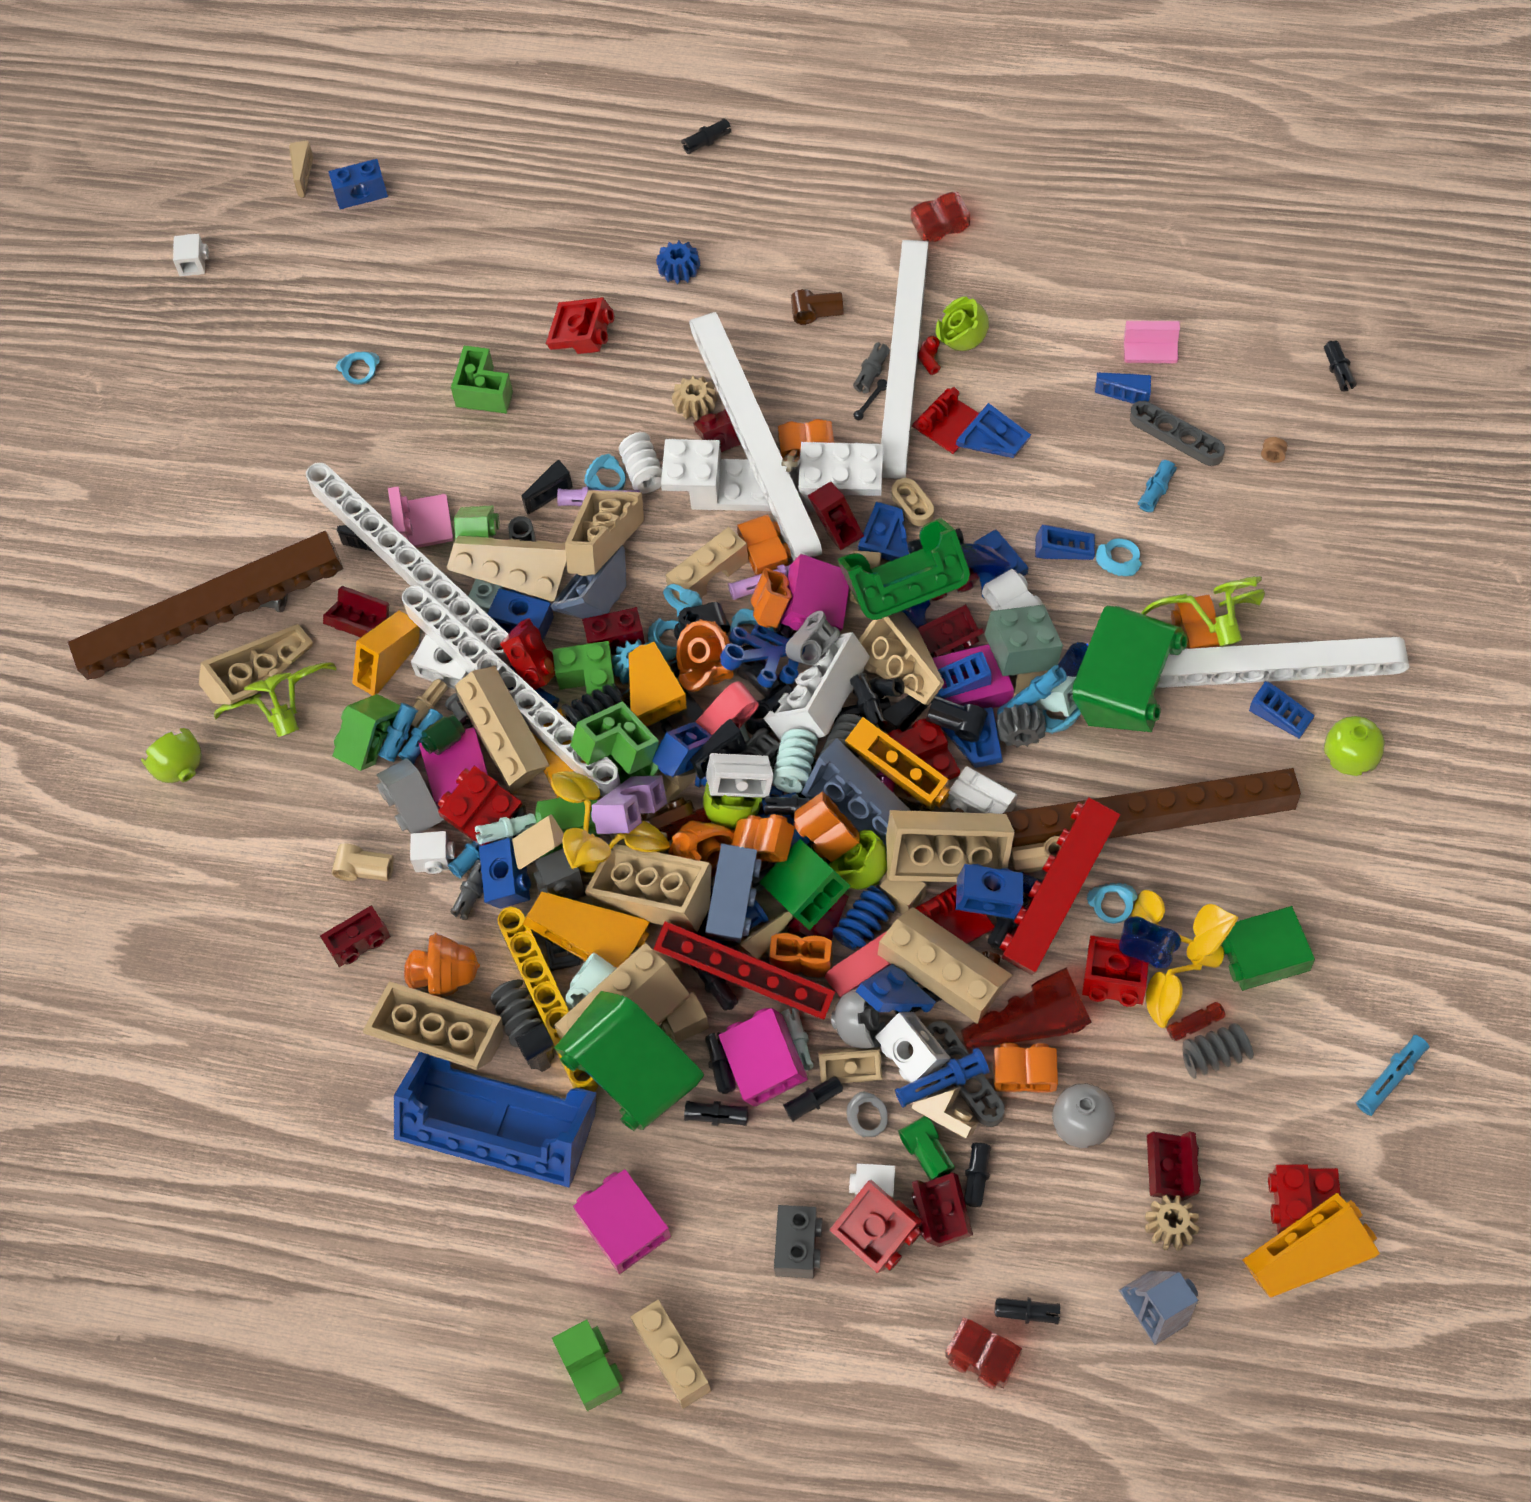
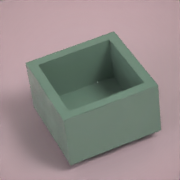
[985,605,1063,676]

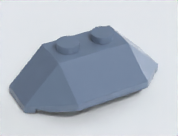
[551,545,627,619]

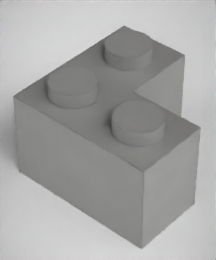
[376,758,444,834]

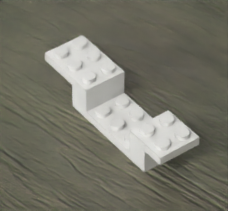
[661,439,883,512]

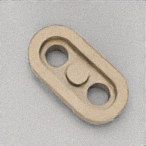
[892,478,934,526]

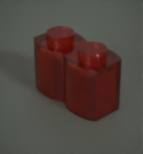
[911,191,971,242]
[945,1317,1022,1389]

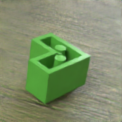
[451,345,513,414]
[454,505,500,538]
[552,641,616,697]
[332,694,400,771]
[570,701,659,774]
[533,798,601,858]
[552,1319,624,1411]

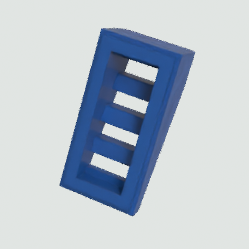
[1095,372,1151,404]
[1035,525,1095,560]
[936,651,992,699]
[1249,681,1315,739]

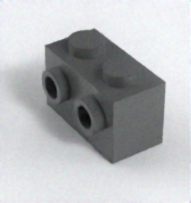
[533,849,586,900]
[774,1205,823,1279]

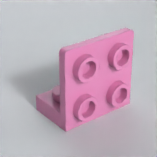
[388,486,454,548]

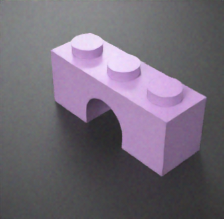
[591,775,667,834]

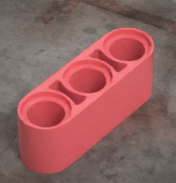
[695,681,759,735]
[825,931,891,998]

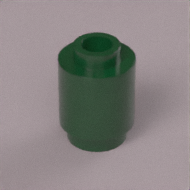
[420,714,465,755]

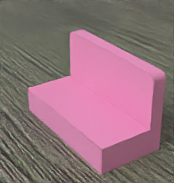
[1124,321,1180,363]

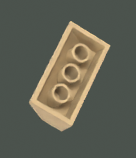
[455,666,550,794]
[886,810,1015,882]
[585,844,712,932]
[877,907,1013,1024]
[555,943,690,1039]
[363,981,504,1070]

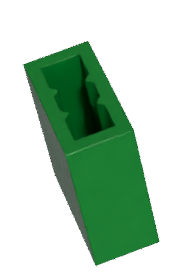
[760,839,851,930]
[1221,906,1315,991]

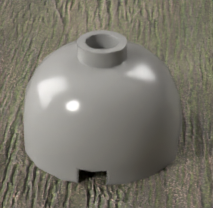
[831,988,885,1049]
[1052,1083,1115,1148]

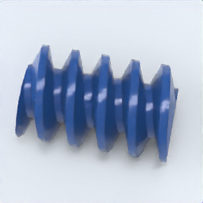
[832,885,896,950]

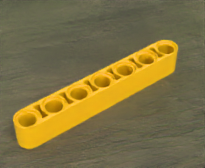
[497,907,599,1092]

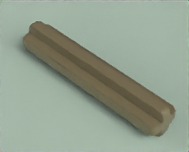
[781,450,800,472]

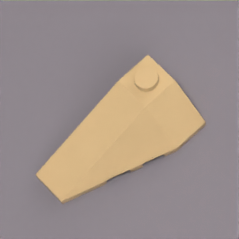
[859,612,944,705]
[199,624,313,705]

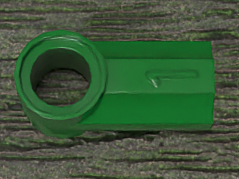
[898,1116,955,1181]

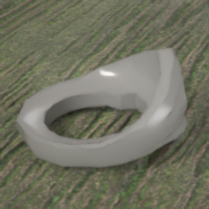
[846,1091,888,1138]

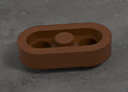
[641,797,695,829]

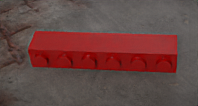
[999,797,1121,975]
[653,921,836,1020]

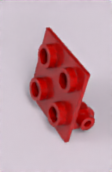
[911,387,979,454]
[915,884,994,944]

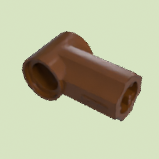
[791,289,844,325]

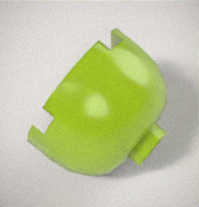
[936,296,989,351]
[1324,716,1385,776]
[141,728,202,783]
[703,782,762,829]
[829,830,887,890]

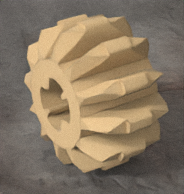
[672,375,717,421]
[1145,1195,1200,1251]

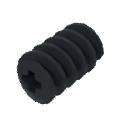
[561,683,625,728]

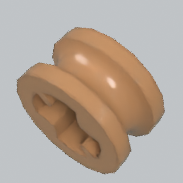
[1261,437,1288,463]

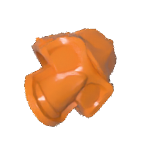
[676,619,734,692]
[668,820,735,878]
[404,933,480,998]

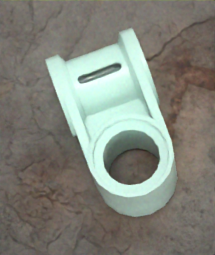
[565,952,617,1009]

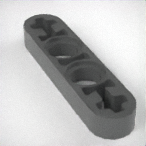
[1130,401,1225,466]
[927,1021,1004,1127]

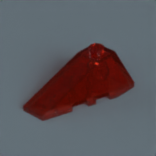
[961,967,1092,1049]

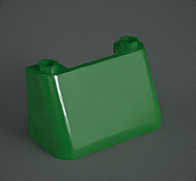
[837,518,970,620]
[1072,606,1188,732]
[554,991,704,1131]

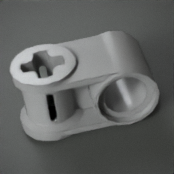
[785,611,840,665]

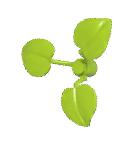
[1141,576,1265,647]
[214,662,337,737]

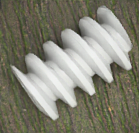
[619,432,662,494]

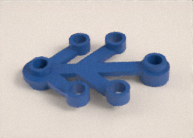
[720,624,805,688]

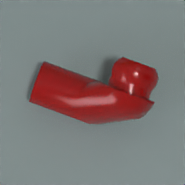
[918,336,941,375]

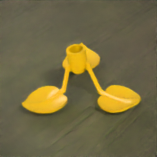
[551,771,670,872]
[1130,890,1239,1029]

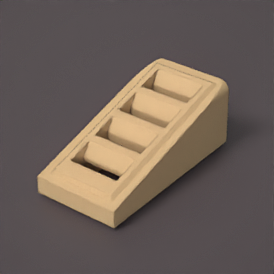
[289,141,313,198]
[732,911,793,960]

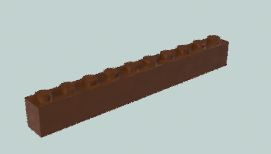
[68,530,344,680]
[1002,768,1301,847]

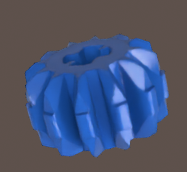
[656,240,700,285]

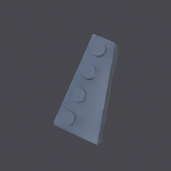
[801,738,911,845]

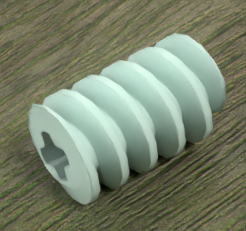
[772,729,818,793]

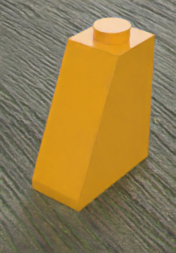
[352,610,420,696]
[629,642,687,727]

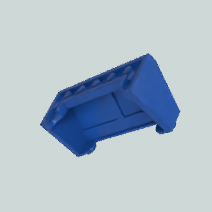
[394,1052,597,1188]

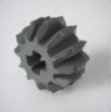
[997,703,1046,748]

